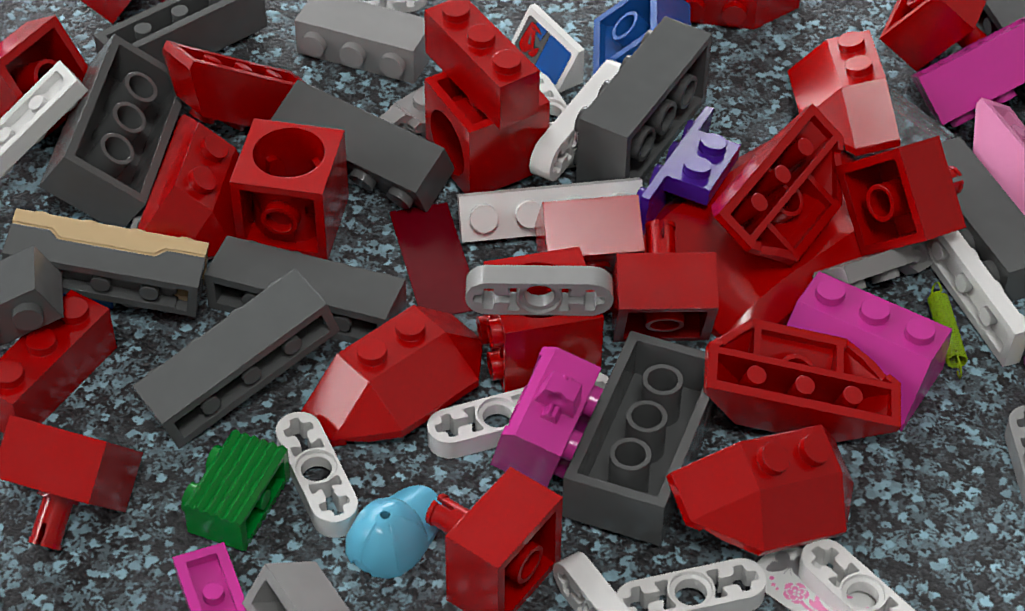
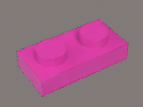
[172,542,247,611]

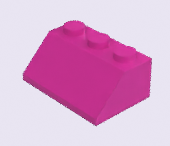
[911,16,1025,128]
[787,271,952,431]

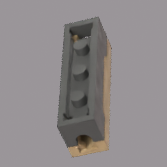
[2,208,209,317]

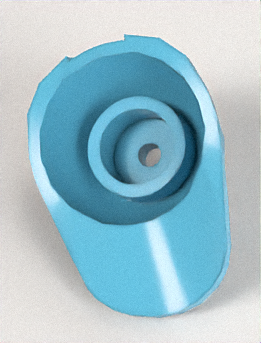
[345,485,442,579]

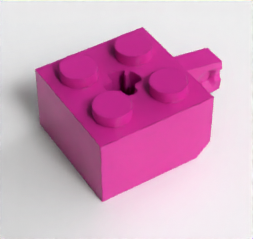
[490,347,603,487]

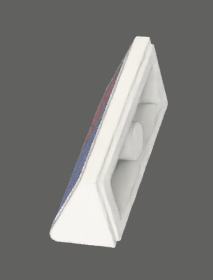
[512,3,585,93]

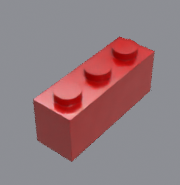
[424,0,540,130]
[0,290,117,434]

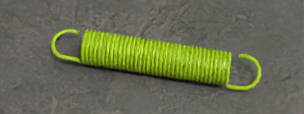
[927,281,968,379]

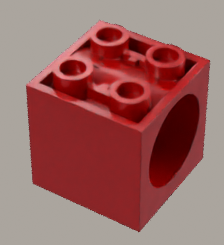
[424,72,550,193]
[229,118,349,260]
[476,246,604,393]

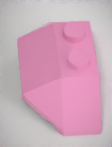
[973,97,1025,215]

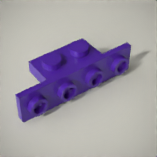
[637,106,741,235]

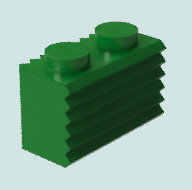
[181,429,290,551]

